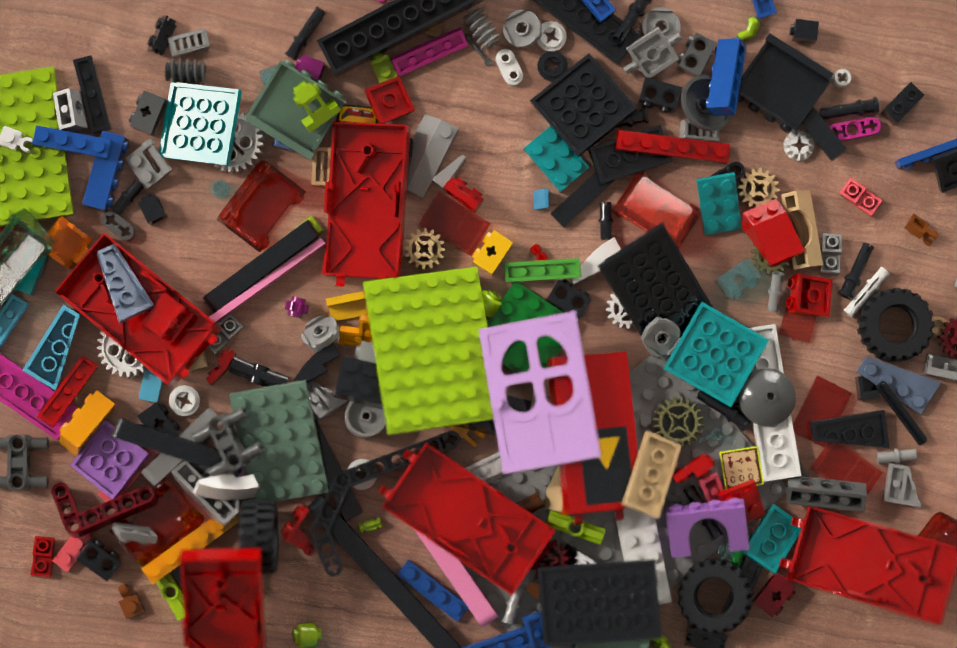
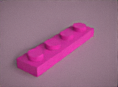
[391,27,468,76]

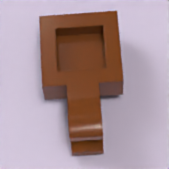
[904,213,939,246]
[118,583,145,619]

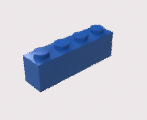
[706,38,746,116]
[82,131,129,212]

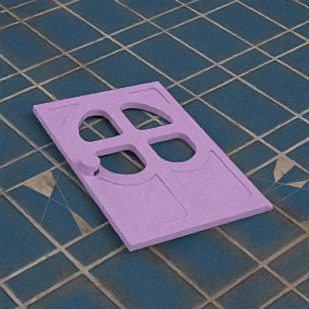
[479,311,601,474]

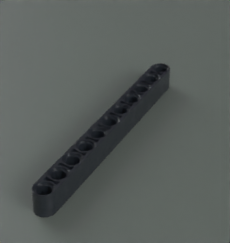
[307,494,461,648]

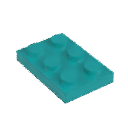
[523,126,589,192]
[696,172,742,235]
[741,504,801,574]

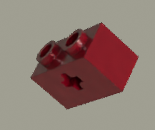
[752,572,796,617]

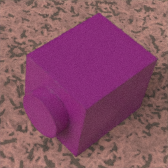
[295,55,326,82]

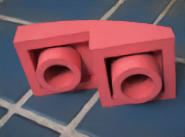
[840,178,883,217]

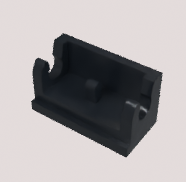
[684,626,728,648]

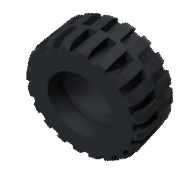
[857,288,935,362]
[239,499,279,574]
[677,558,754,634]

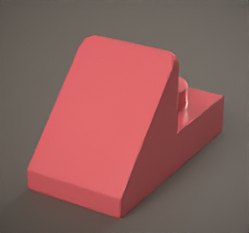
[698,472,724,503]

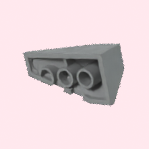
[407,114,459,199]

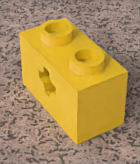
[472,230,513,276]

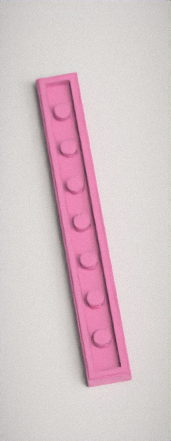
[209,238,326,323]

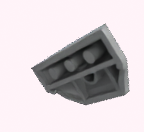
[171,460,239,526]

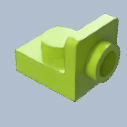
[370,54,397,83]

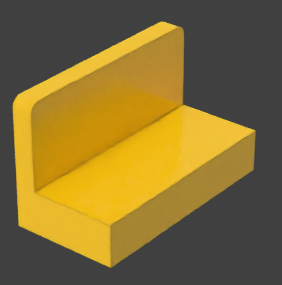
[326,291,368,321]

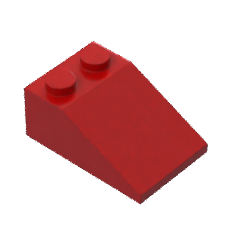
[741,199,805,267]

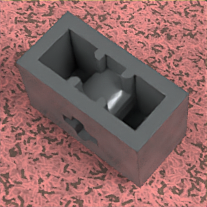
[129,90,167,137]

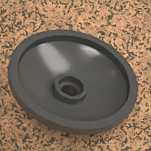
[681,75,732,131]
[738,368,796,426]

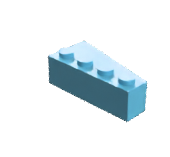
[22,304,82,391]

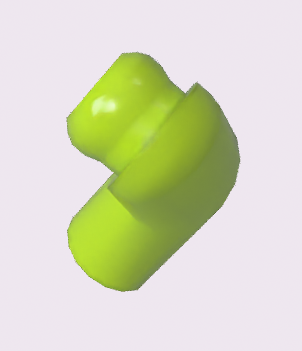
[737,16,760,42]

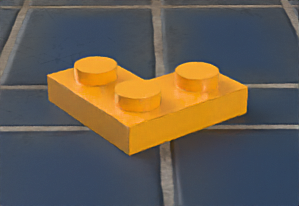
[339,314,372,346]

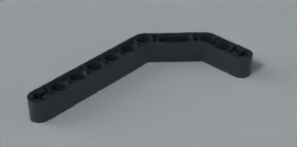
[311,431,460,577]

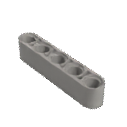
[141,407,222,486]

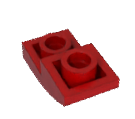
[205,349,237,385]
[31,536,55,578]

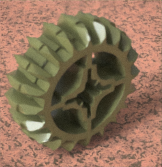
[652,397,704,448]

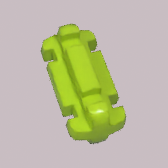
[358,517,382,534]

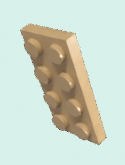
[622,431,682,519]

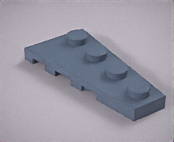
[97,244,154,324]
[856,356,941,415]

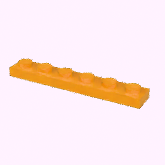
[142,504,240,585]

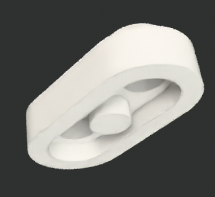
[496,49,523,86]

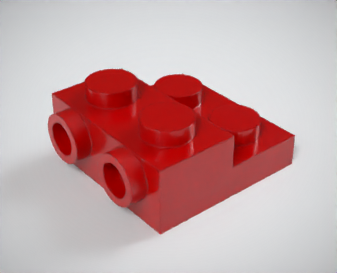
[443,177,484,213]
[786,273,833,318]
[671,454,716,483]

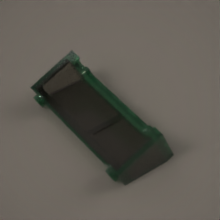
[0,208,55,307]

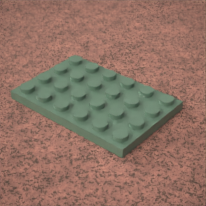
[229,380,330,502]

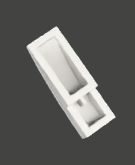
[572,237,621,285]
[193,472,259,500]

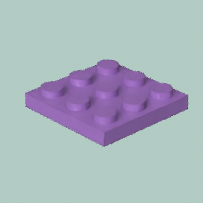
[70,420,151,499]

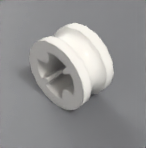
[833,69,851,87]

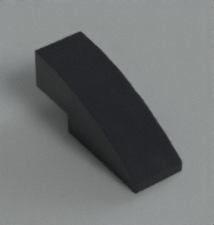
[293,342,341,383]

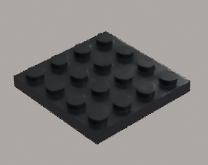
[530,53,637,158]

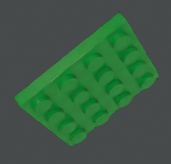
[487,281,563,384]

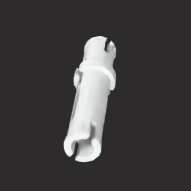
[843,267,890,318]

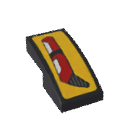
[336,104,377,124]

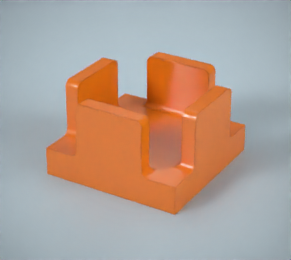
[38,216,92,269]

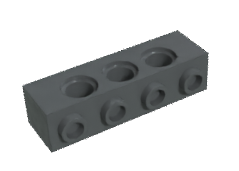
[786,476,867,512]

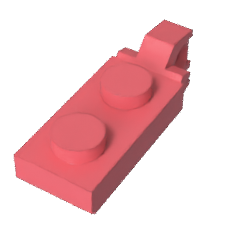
[52,522,94,572]

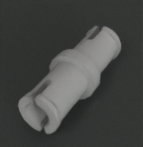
[767,271,784,312]
[876,448,917,465]
[502,586,526,625]

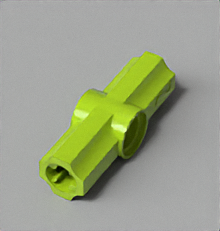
[546,510,606,545]
[156,573,184,621]

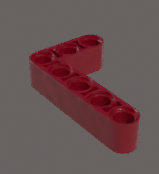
[51,482,157,538]

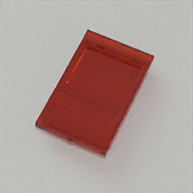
[419,192,491,256]
[793,375,851,447]
[810,442,883,495]

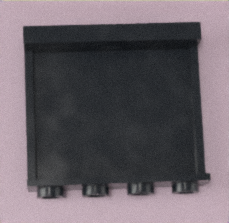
[738,33,834,134]

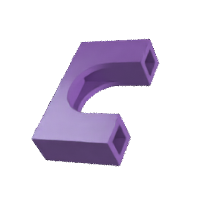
[666,498,750,558]

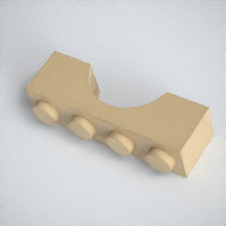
[781,190,823,270]

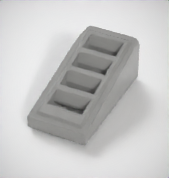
[168,28,210,57]
[679,119,720,143]
[432,155,466,190]

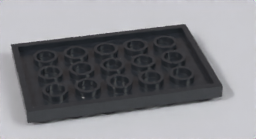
[598,222,713,357]
[538,559,662,646]

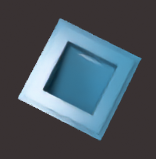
[533,189,549,210]

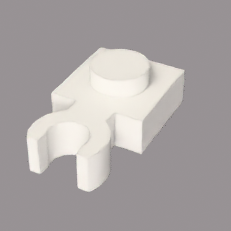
[0,126,33,153]

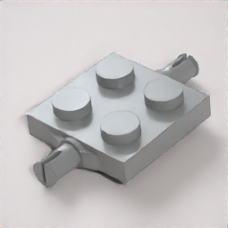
[624,26,682,78]

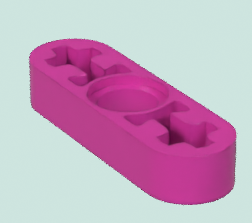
[829,117,881,141]

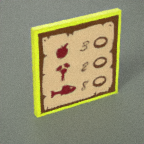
[719,446,764,490]

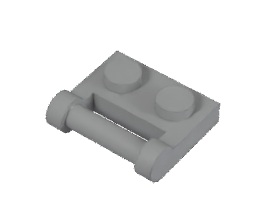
[125,139,173,190]

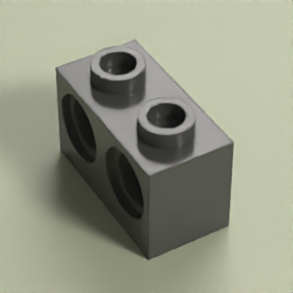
[677,32,717,77]

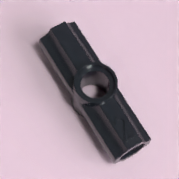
[229,357,289,387]

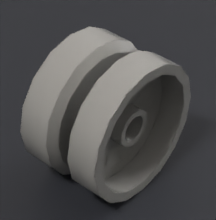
[344,401,386,439]

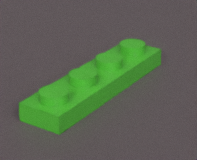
[504,258,582,282]

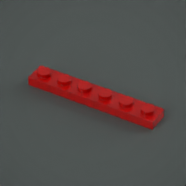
[616,130,730,164]

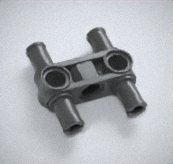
[192,407,265,477]
[0,435,49,491]

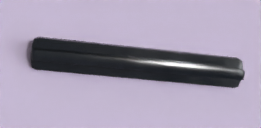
[876,381,927,445]

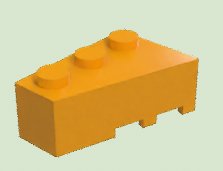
[59,391,115,457]

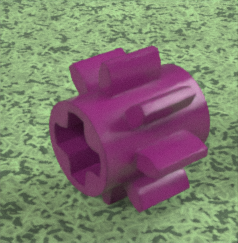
[285,296,309,318]

